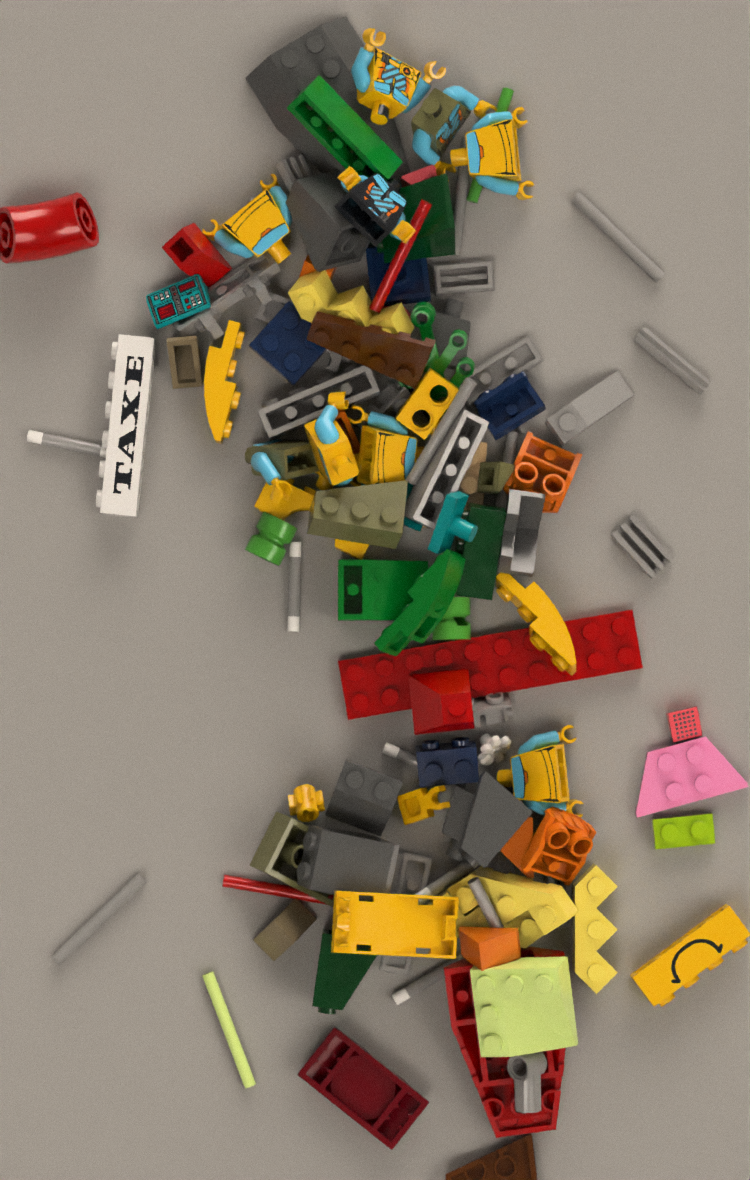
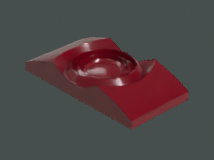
[297,1027,429,1150]

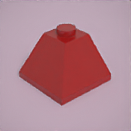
[408,669,475,735]

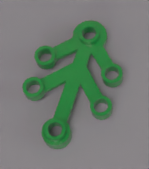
[398,302,475,414]

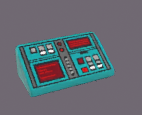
[146,274,211,329]

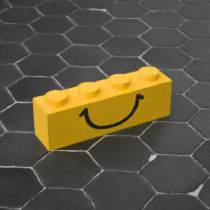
[630,904,750,1007]

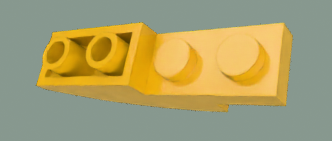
[204,320,245,444]
[496,573,576,676]

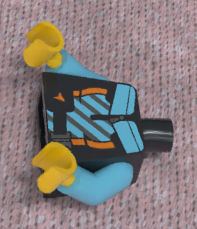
[334,166,416,247]

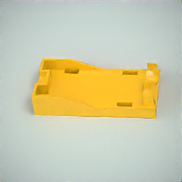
[331,891,459,959]

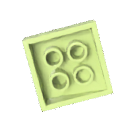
[470,956,578,1057]

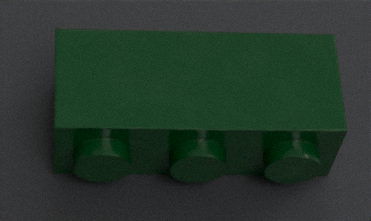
[455,502,506,600]

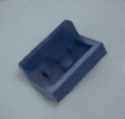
[473,371,546,441]
[415,737,479,787]

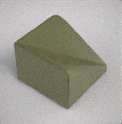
[477,461,515,495]

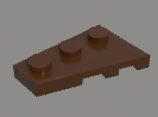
[445,1134,537,1180]

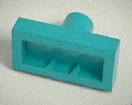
[427,491,478,554]

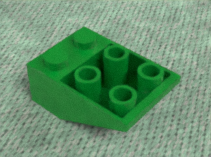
[338,559,428,621]

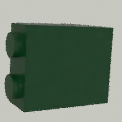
[376,174,456,263]
[312,929,377,1014]

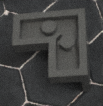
[498,489,545,577]

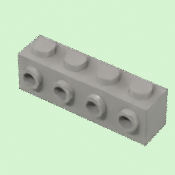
[257,363,380,440]
[404,409,490,530]

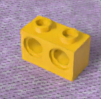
[395,368,459,440]

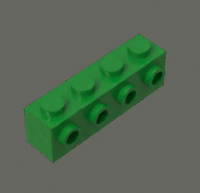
[287,75,403,181]

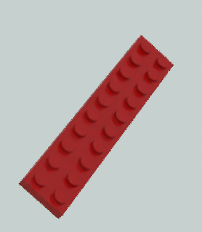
[338,609,643,720]

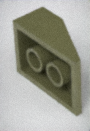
[249,812,334,907]

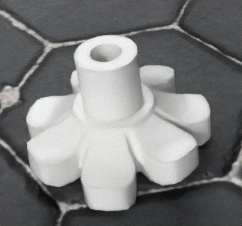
[477,733,512,766]

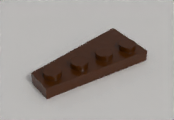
[306,311,436,389]

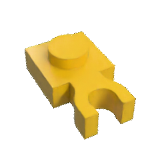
[397,785,451,825]

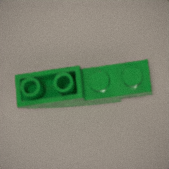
[374,549,466,656]

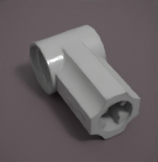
[507,1052,547,1113]

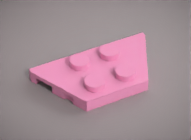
[635,736,748,818]

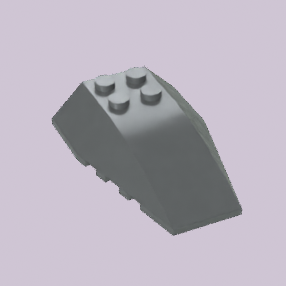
[245,17,410,188]

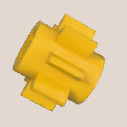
[287,784,325,822]

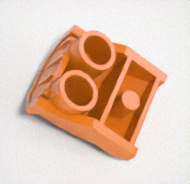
[503,431,583,513]
[520,807,596,886]

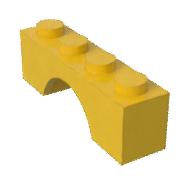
[254,479,370,560]

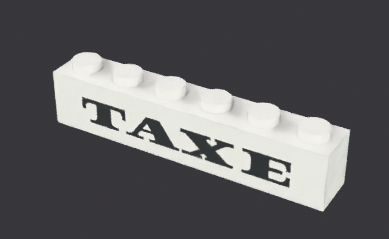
[96,334,156,518]

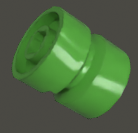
[245,512,298,566]
[432,597,471,640]

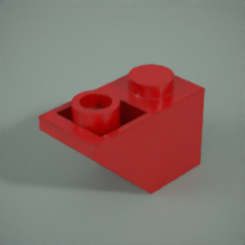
[162,223,232,287]

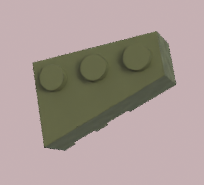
[307,480,408,549]

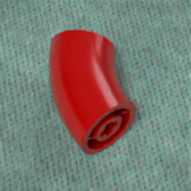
[0,192,99,264]

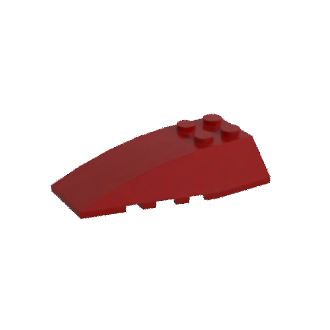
[443,946,566,1138]

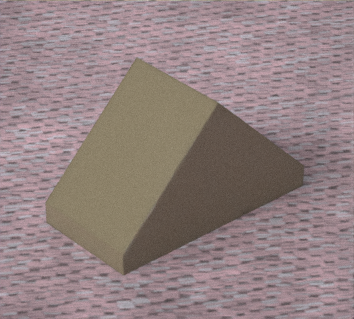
[167,336,203,389]
[253,899,317,961]

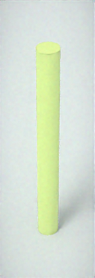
[202,971,256,1088]

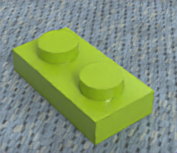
[652,813,716,849]

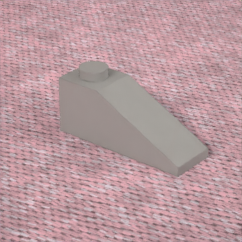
[545,371,634,447]

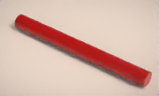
[369,199,432,313]
[222,875,334,905]

